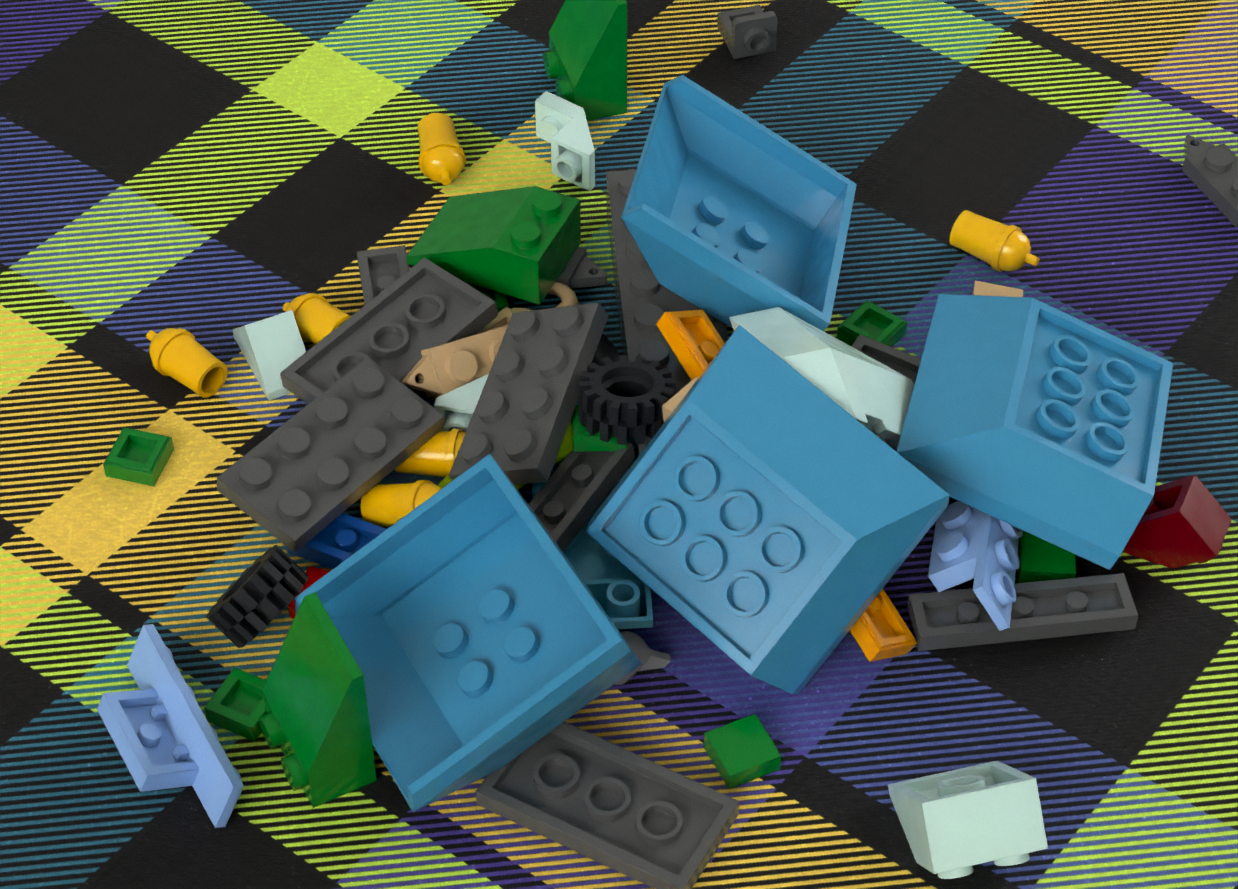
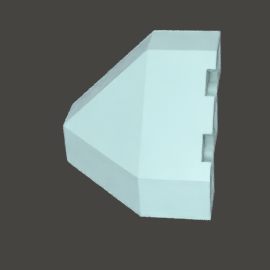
[729,307,914,451]

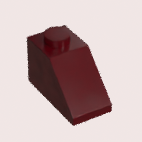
[1123,474,1232,569]

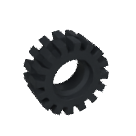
[578,355,676,445]
[206,545,309,648]

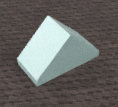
[232,310,306,401]

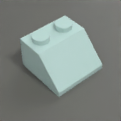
[888,761,1048,879]

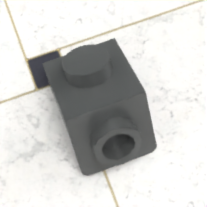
[717,5,778,59]

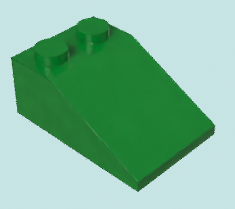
[543,0,627,121]
[406,186,581,305]
[259,592,377,808]

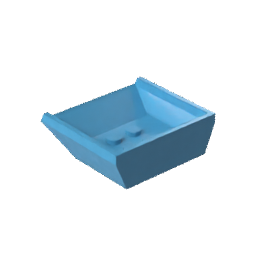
[621,75,857,331]
[896,294,1173,570]
[586,325,950,695]
[294,454,642,812]

